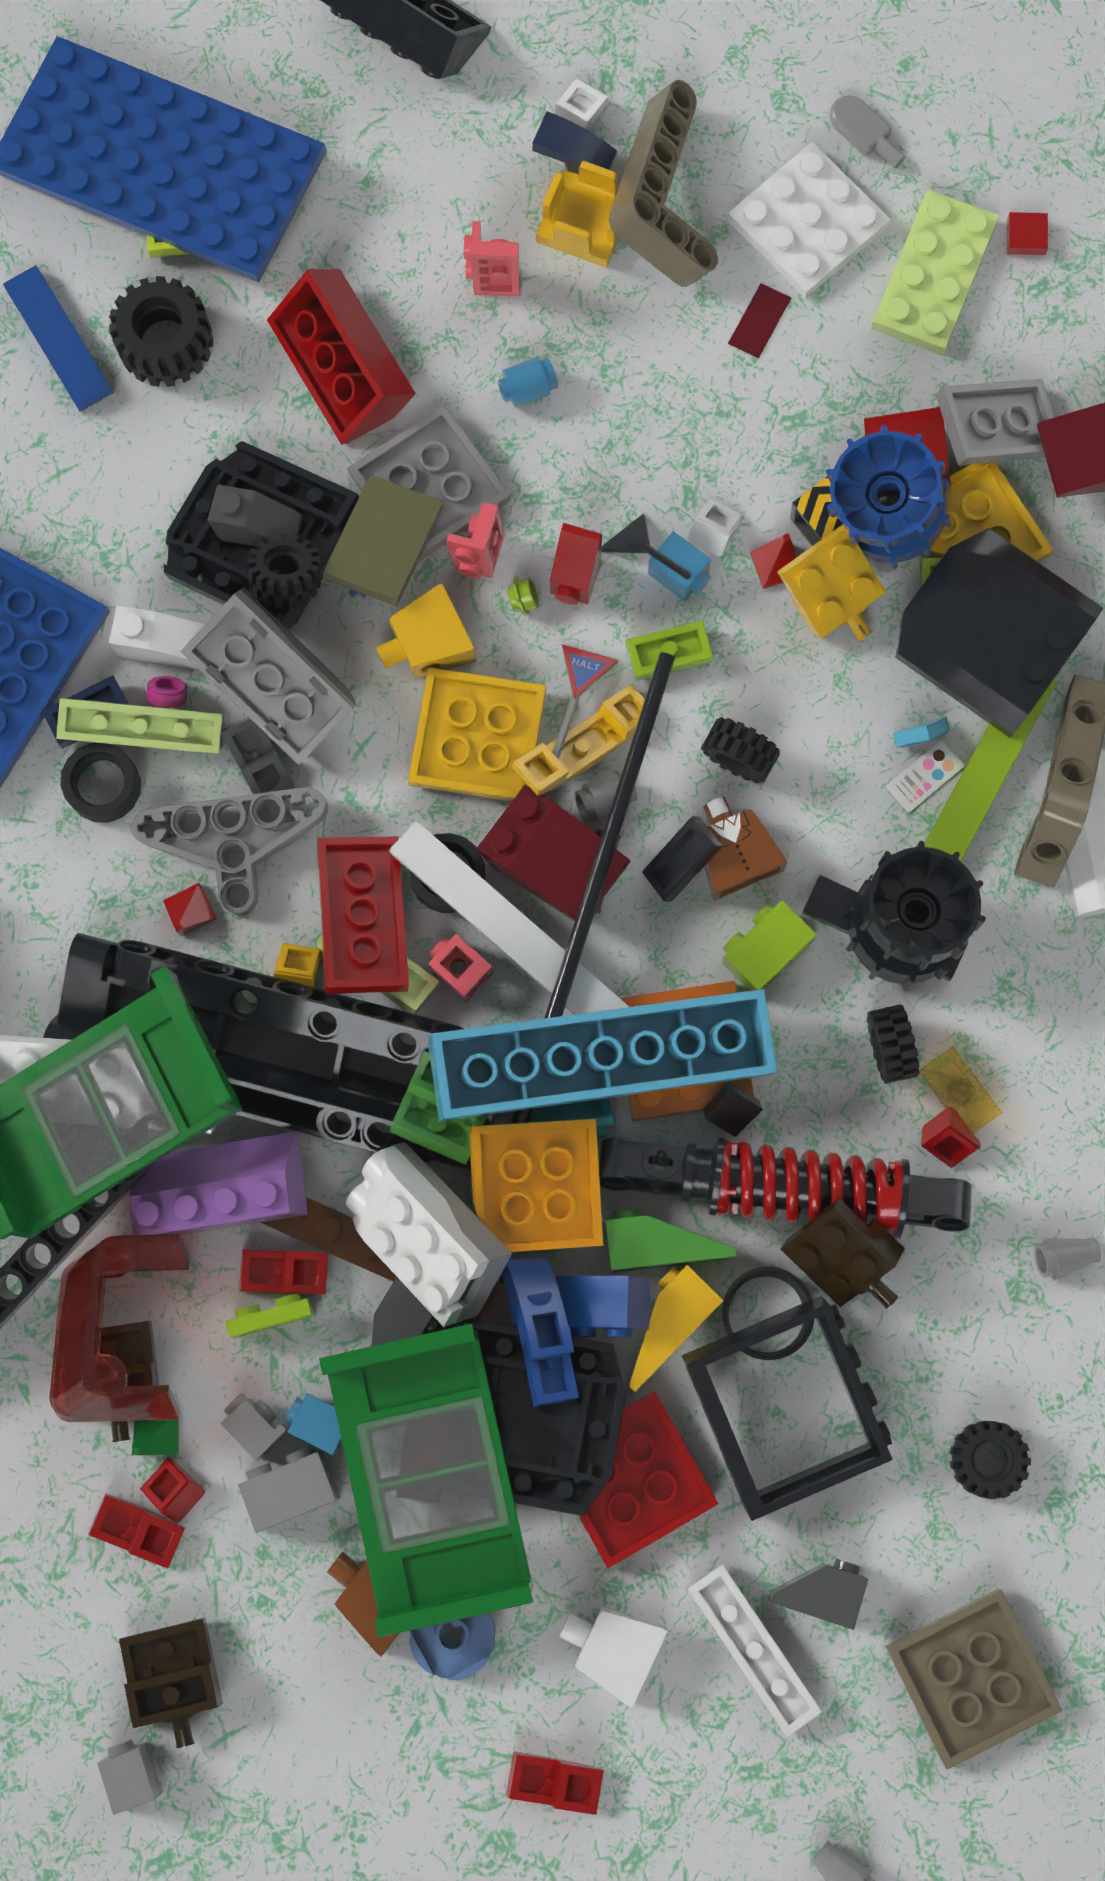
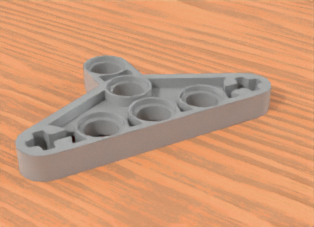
[131,787,329,915]

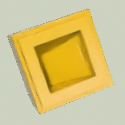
[274,943,322,988]

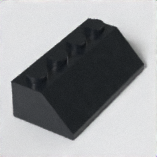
[320,0,492,79]

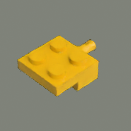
[777,525,886,641]

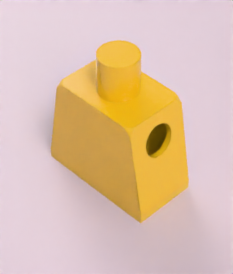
[375,583,476,677]

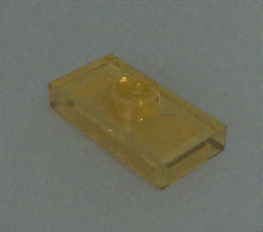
[919,1046,1003,1134]

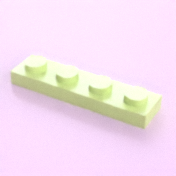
[56,698,222,754]

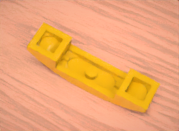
[511,684,645,796]

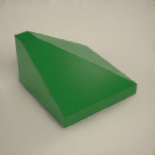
[132,1411,179,1456]

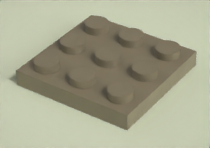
[885,1588,1063,1770]

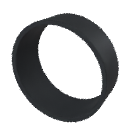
[722,1267,815,1360]

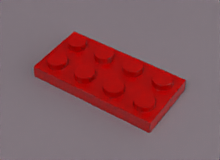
[317,836,409,994]

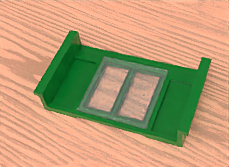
[0,966,243,1240]
[319,1323,533,1638]

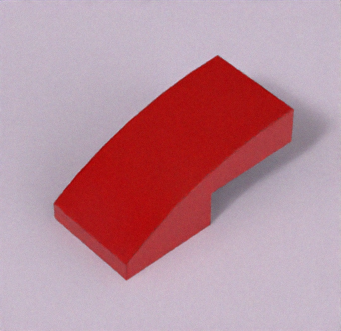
[239,1249,328,1295]
[88,1493,185,1569]
[506,1751,604,1815]

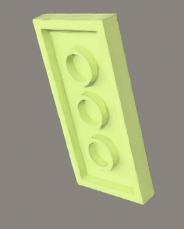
[871,189,999,355]

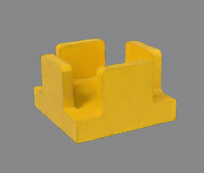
[536,161,619,268]

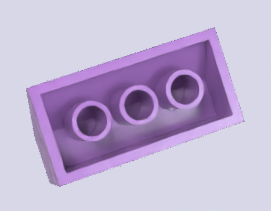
[129,1131,308,1240]

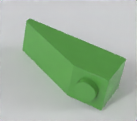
[605,1209,737,1273]

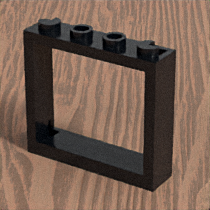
[681,1296,893,1521]

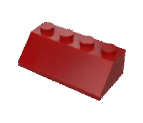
[267,269,416,445]

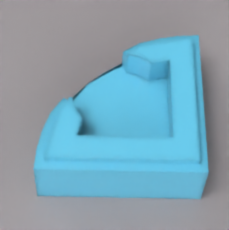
[893,717,950,748]

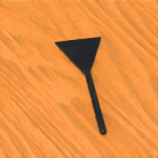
[602,513,691,579]

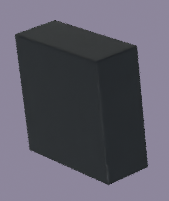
[702,1081,763,1137]

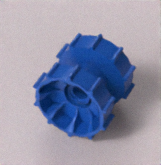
[826,425,951,569]

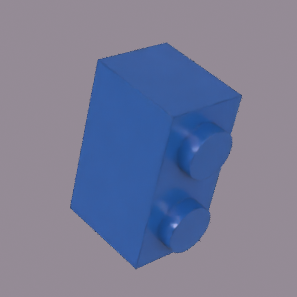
[556,1276,650,1337]

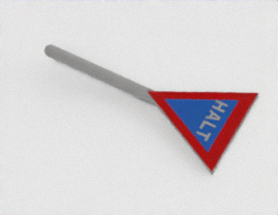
[552,644,619,759]

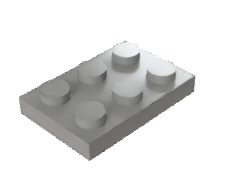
[936,379,1054,466]

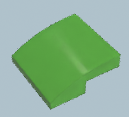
[389,1051,487,1165]

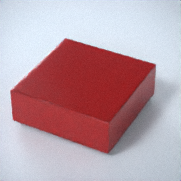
[1007,212,1048,255]

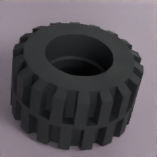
[109,276,214,387]

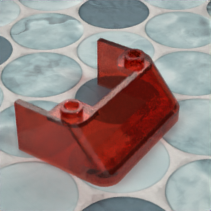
[49,1234,190,1422]

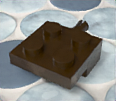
[780,1198,905,1309]
[66,1321,161,1443]
[119,1617,223,1748]

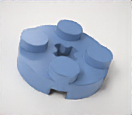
[410,1613,496,1680]

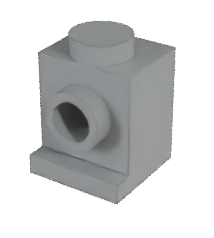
[220,1393,289,1460]

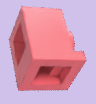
[428,934,493,1003]

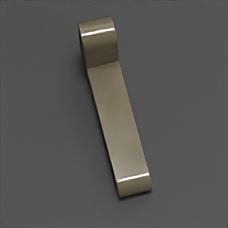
[609,80,718,287]

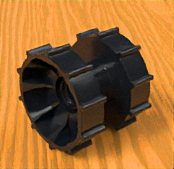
[844,841,986,991]

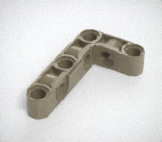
[1014,674,1105,887]

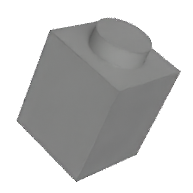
[97,1739,162,1815]

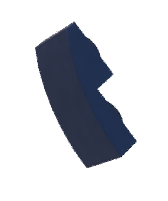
[532,111,617,174]

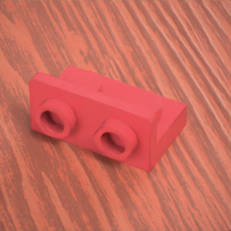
[464,221,521,296]
[446,502,505,579]

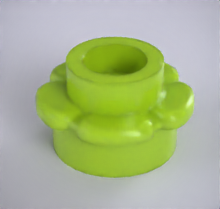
[507,577,539,615]

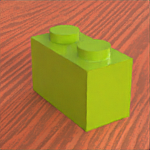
[722,900,817,991]

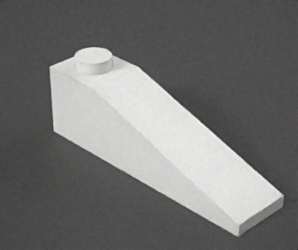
[109,605,205,671]

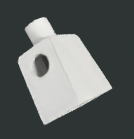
[559,1607,668,1708]

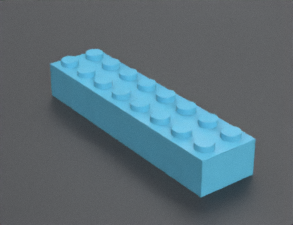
[427,989,777,1122]

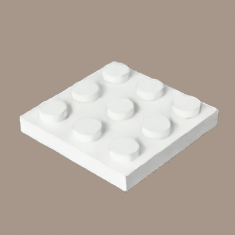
[727,142,891,299]

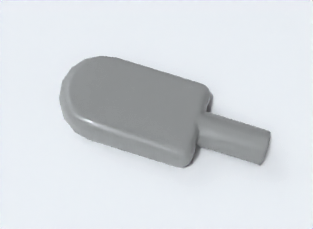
[830,95,906,169]

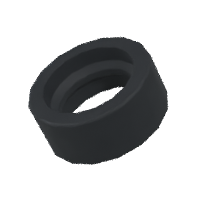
[60,743,141,823]
[408,833,486,913]

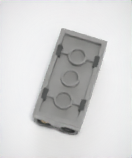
[180,587,356,765]

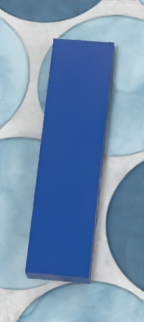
[3,265,113,412]

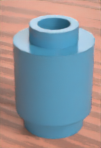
[498,357,558,407]

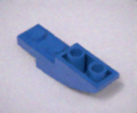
[502,1250,579,1407]

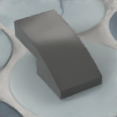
[221,717,295,803]

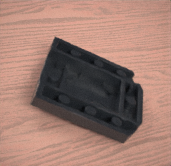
[163,441,359,629]
[895,528,1104,738]
[435,1319,627,1516]

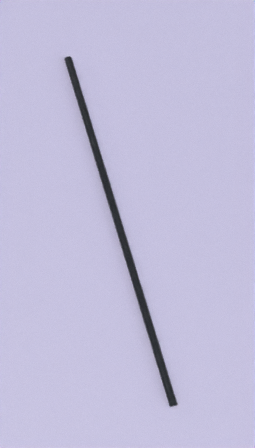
[446,652,675,1329]

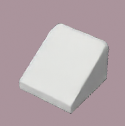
[688,498,744,556]

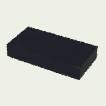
[642,816,723,902]

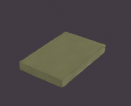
[323,474,443,607]

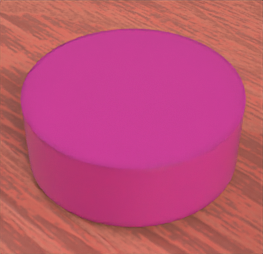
[146,676,187,708]

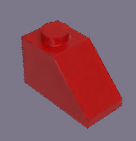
[550,523,602,605]

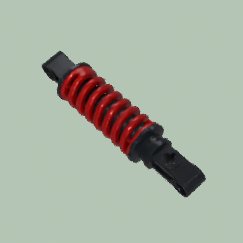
[599,1137,972,1239]

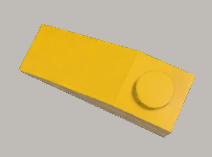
[628,1265,724,1392]

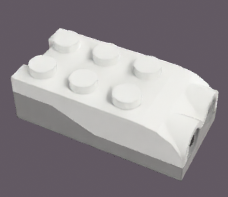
[346,1142,512,1327]

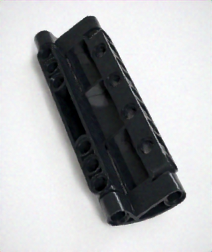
[43,933,495,1171]

